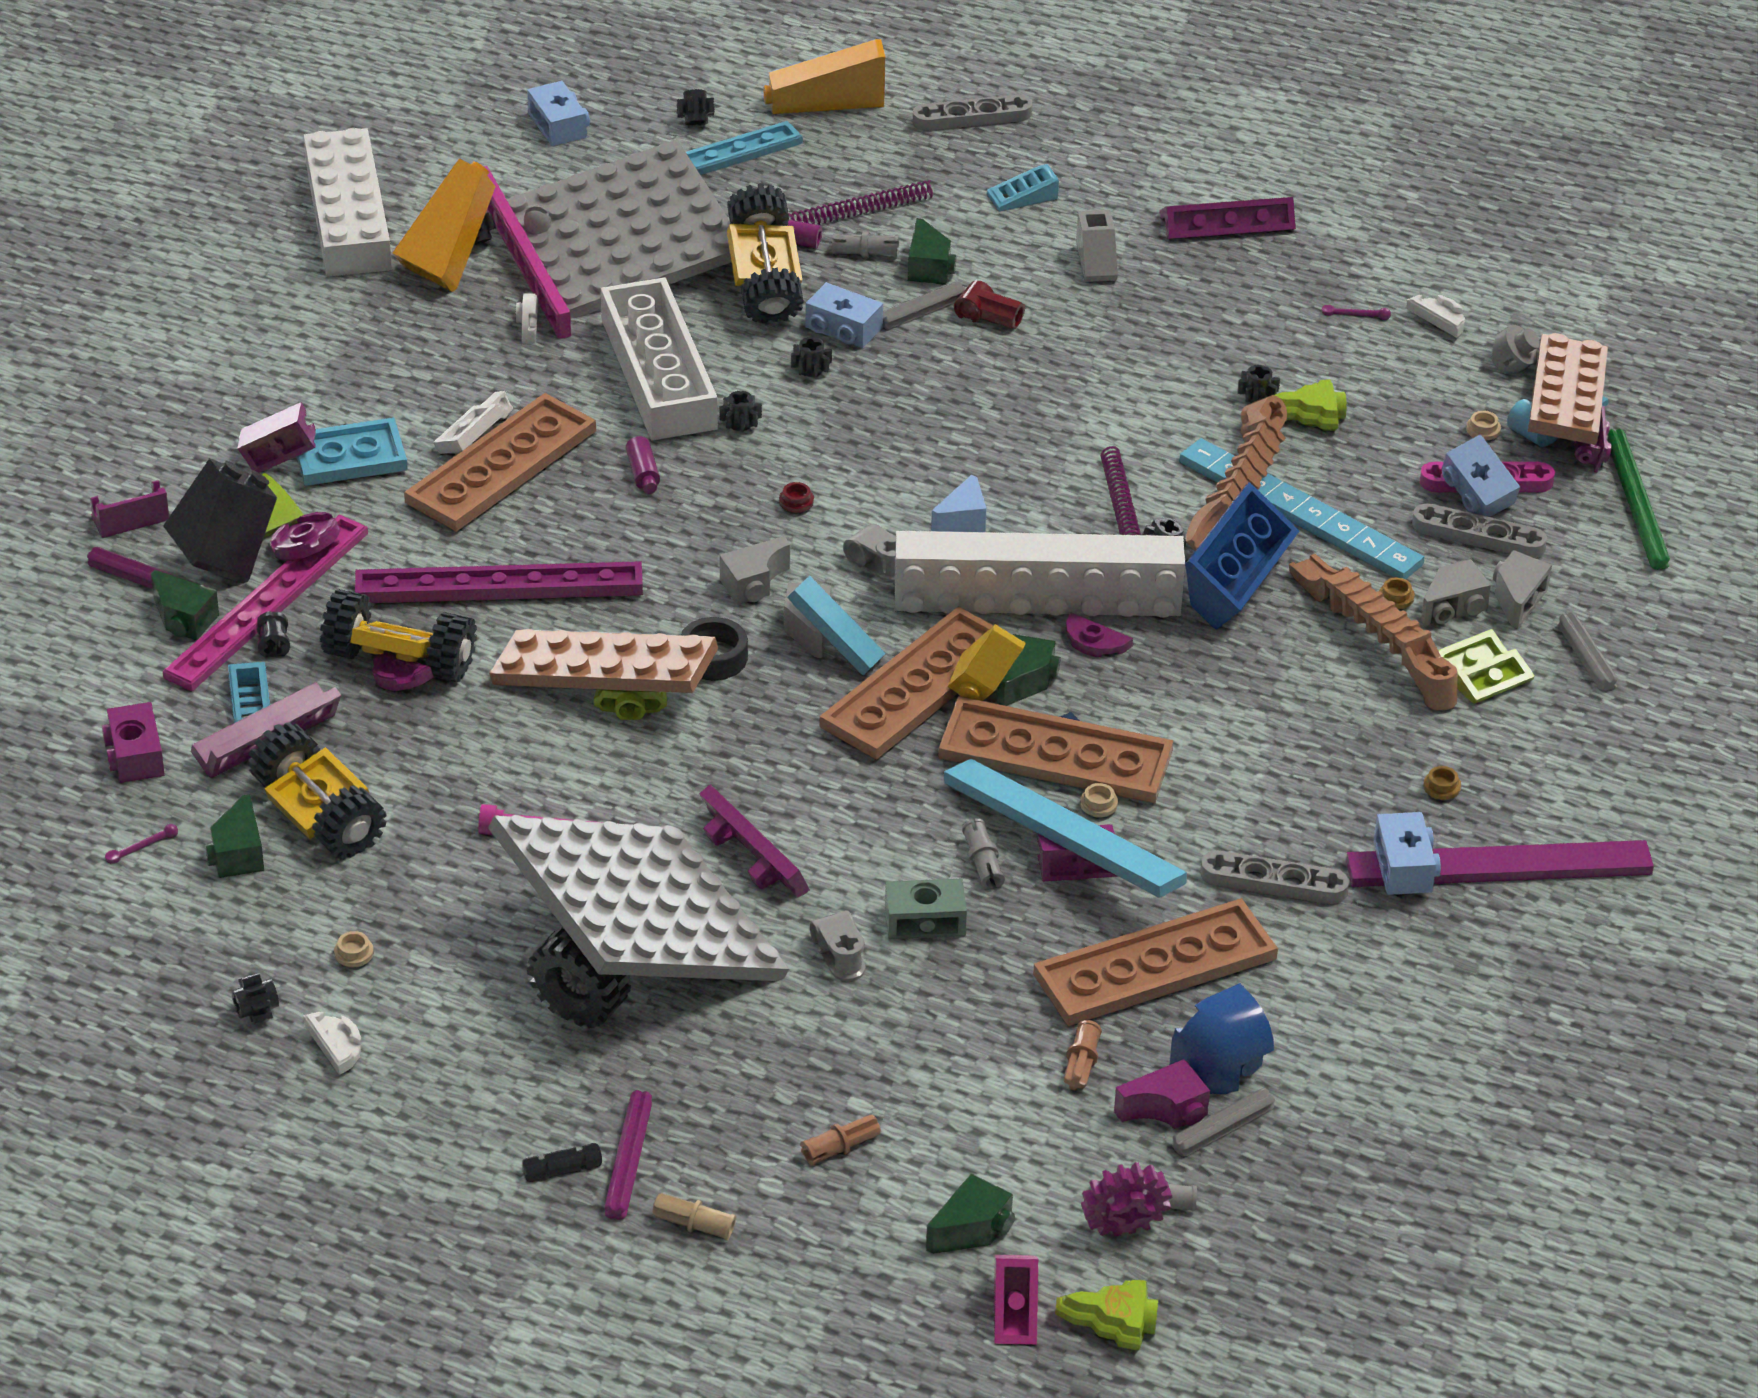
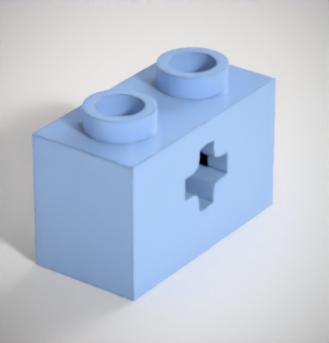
[527,81,590,146]
[805,282,883,348]
[1441,434,1520,517]
[1374,812,1441,895]

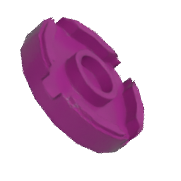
[270,512,340,560]

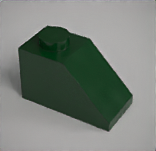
[907,218,957,285]
[151,570,219,641]
[997,634,1061,706]
[205,794,264,878]
[926,1173,1015,1254]

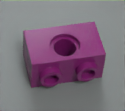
[102,702,165,783]

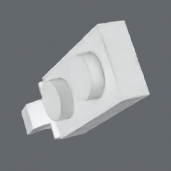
[433,391,513,455]

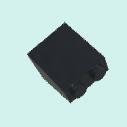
[163,458,277,584]

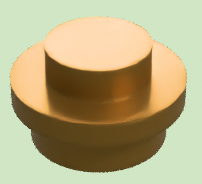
[1379,577,1415,609]
[1423,766,1461,800]

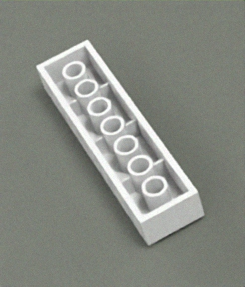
[895,531,1185,617]

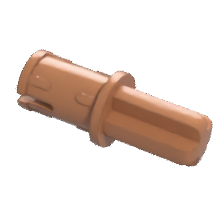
[1064,1020,1102,1091]
[800,1115,881,1166]

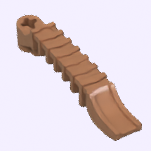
[1186,395,1287,551]
[1289,554,1457,710]

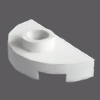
[516,293,539,344]
[1406,295,1465,338]
[303,1012,362,1075]

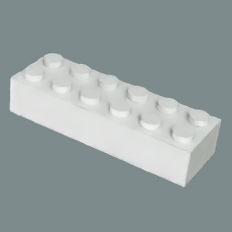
[304,128,392,277]
[601,277,718,441]

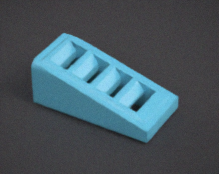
[987,164,1059,212]
[228,662,270,723]

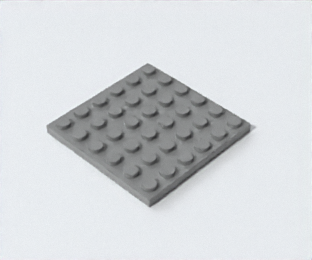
[507,139,731,318]
[488,815,789,981]

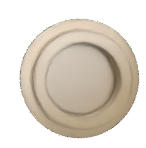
[1466,411,1501,441]
[1080,783,1118,817]
[334,931,374,967]

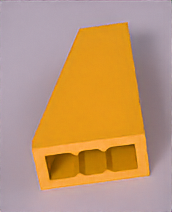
[763,39,885,114]
[392,159,496,292]

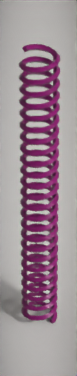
[788,180,933,225]
[1100,446,1141,535]

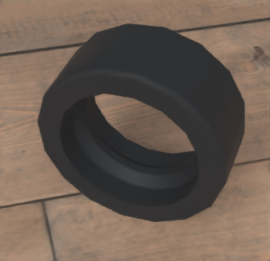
[681,617,748,681]

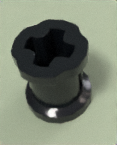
[256,611,290,658]

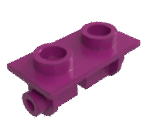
[1574,406,1611,473]

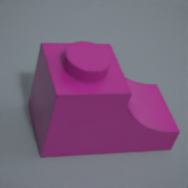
[1114,1059,1210,1130]

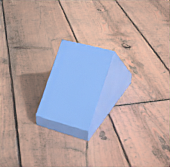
[931,475,987,532]

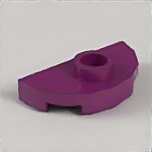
[1066,613,1133,657]
[372,651,434,691]

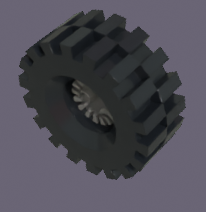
[527,926,631,1029]

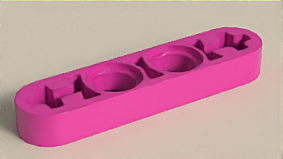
[1419,462,1555,492]

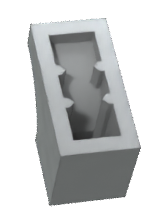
[720,536,790,605]

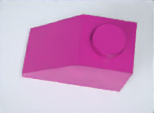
[994,1255,1039,1344]

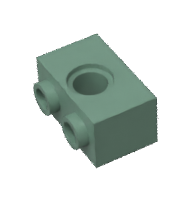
[885,878,967,939]

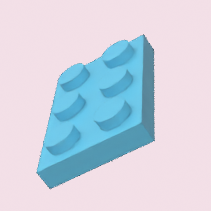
[296,417,408,486]

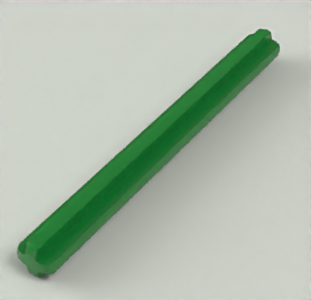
[1607,428,1670,570]

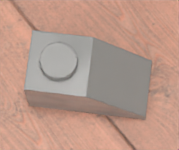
[1493,550,1552,629]

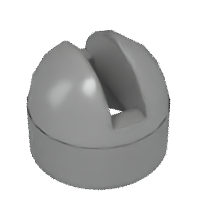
[524,205,551,234]

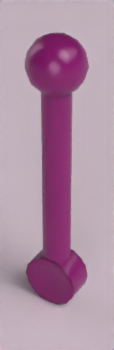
[1322,305,1391,320]
[105,823,178,864]

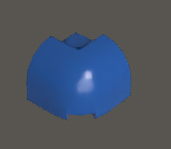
[1169,983,1274,1094]

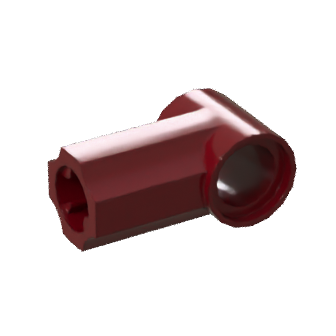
[954,280,1025,329]

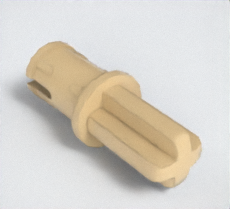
[652,1193,736,1240]

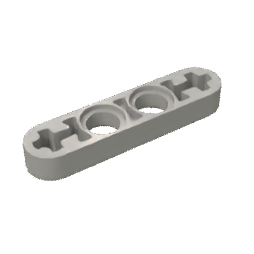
[913,95,1033,131]
[1412,503,1547,558]
[1200,851,1349,904]

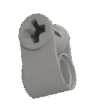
[843,524,896,582]
[809,910,866,982]

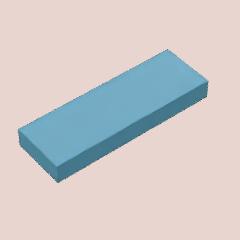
[787,576,886,675]

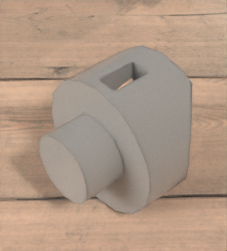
[1491,325,1540,374]

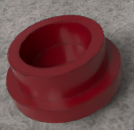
[779,482,814,513]

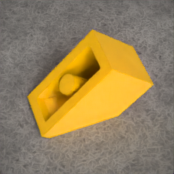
[947,624,1026,701]

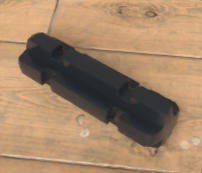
[522,1143,602,1182]

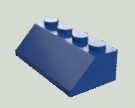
[1185,482,1299,630]

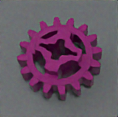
[1081,1162,1173,1237]

